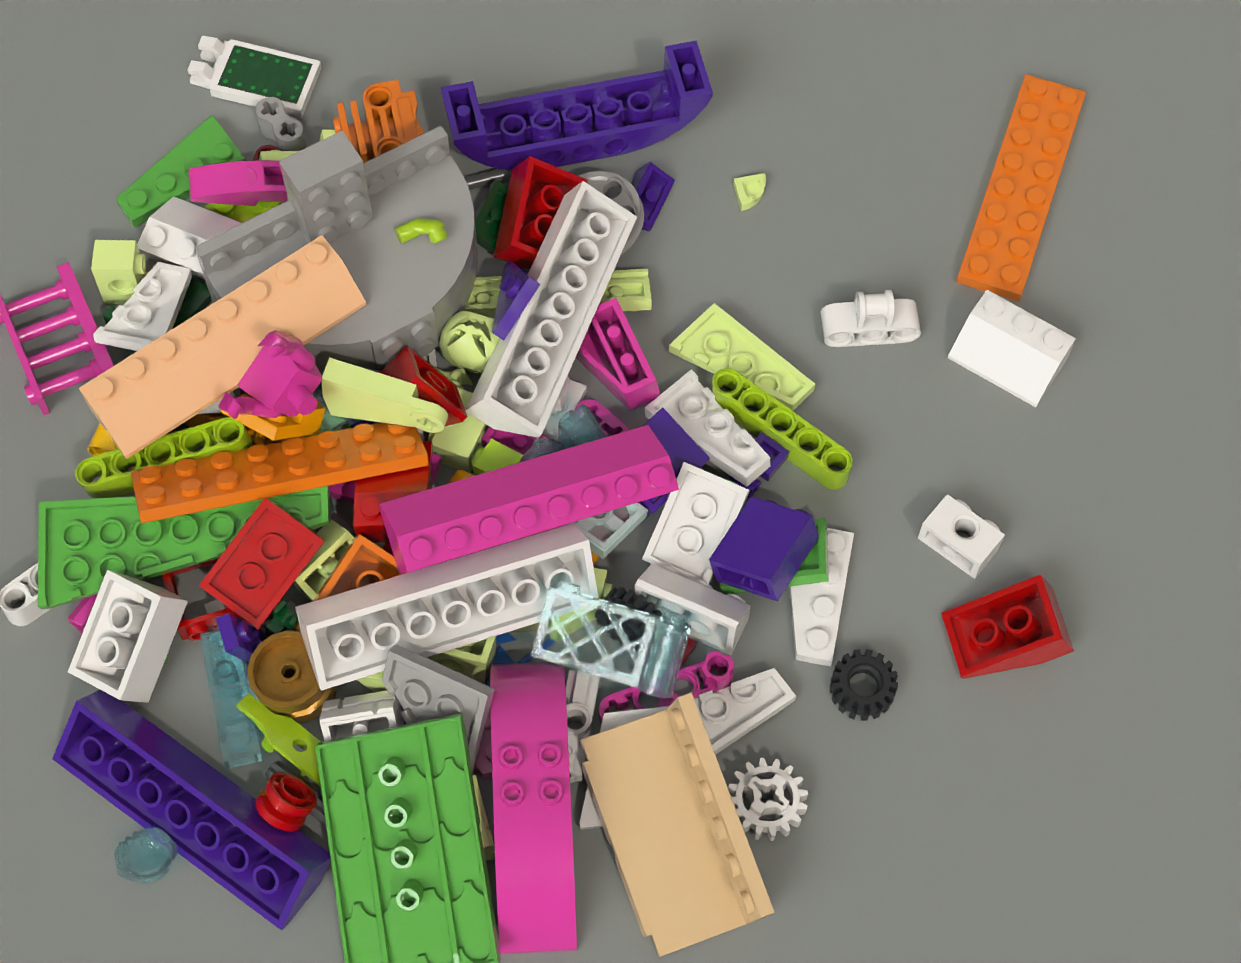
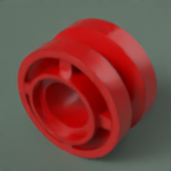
[255,772,317,832]

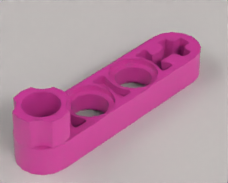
[598,651,734,724]

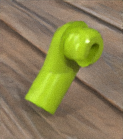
[394,218,447,244]

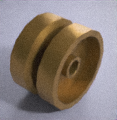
[247,631,337,724]

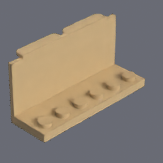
[580,692,775,957]

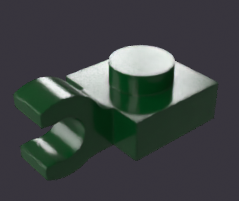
[265,600,299,637]

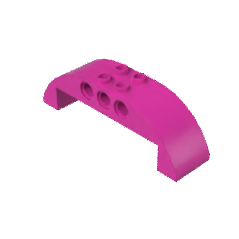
[490,661,577,954]

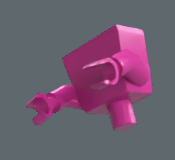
[218,330,322,419]

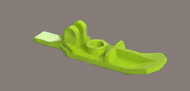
[236,693,321,787]

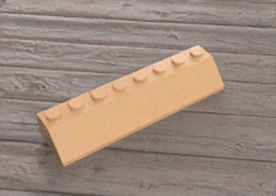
[79,235,367,459]

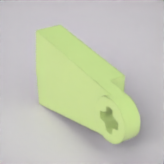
[321,357,448,433]

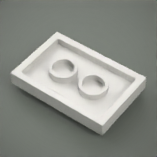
[642,462,750,584]

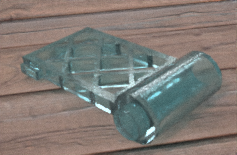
[531,580,691,698]

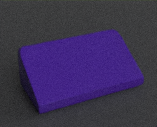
[629,162,675,232]

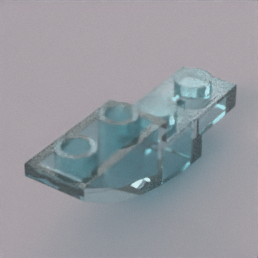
[200,630,263,770]

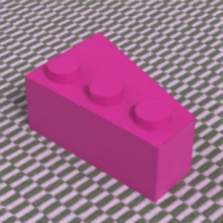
[575,298,661,411]

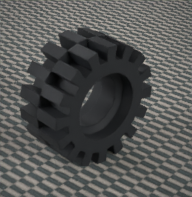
[595,587,665,652]
[829,649,898,721]

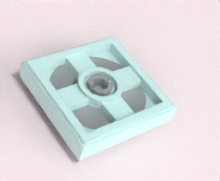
[559,503,648,559]

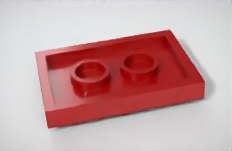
[199,497,325,629]

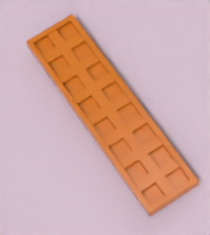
[956,74,1086,302]
[131,422,428,523]

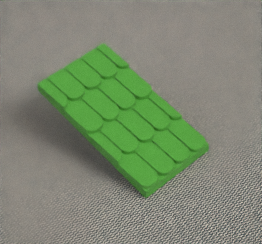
[315,713,501,963]

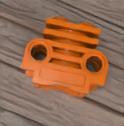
[333,79,424,164]

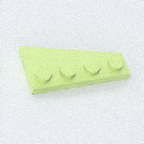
[668,303,815,411]

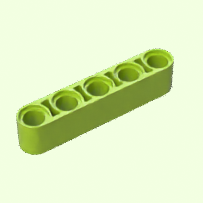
[711,368,853,490]
[75,417,253,499]

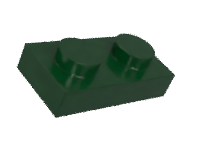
[474,180,508,253]

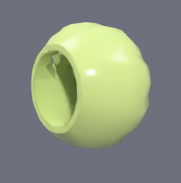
[439,311,500,375]

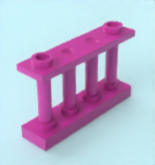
[0,262,114,415]

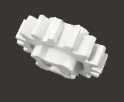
[728,758,808,841]

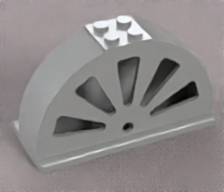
[195,126,478,375]

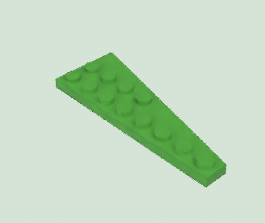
[38,486,330,609]

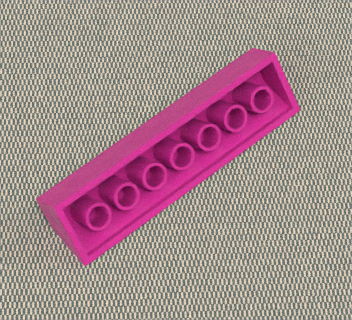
[378,425,679,575]

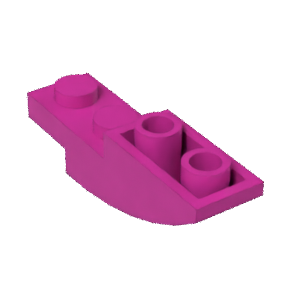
[188,160,287,206]

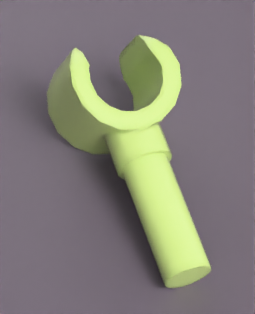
[435,367,473,389]

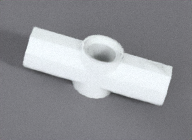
[566,668,600,783]

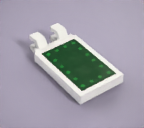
[187,36,322,118]

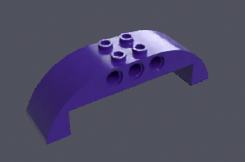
[441,40,713,170]

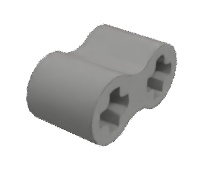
[255,97,307,151]

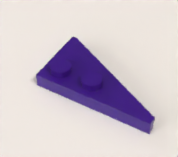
[492,260,540,340]

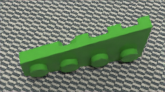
[116,115,246,228]

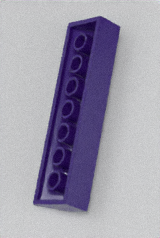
[52,690,331,930]

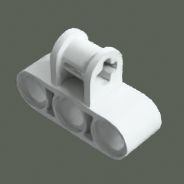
[820,290,921,347]

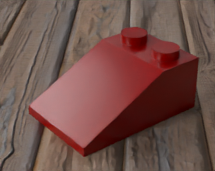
[353,442,433,543]
[941,574,1074,679]

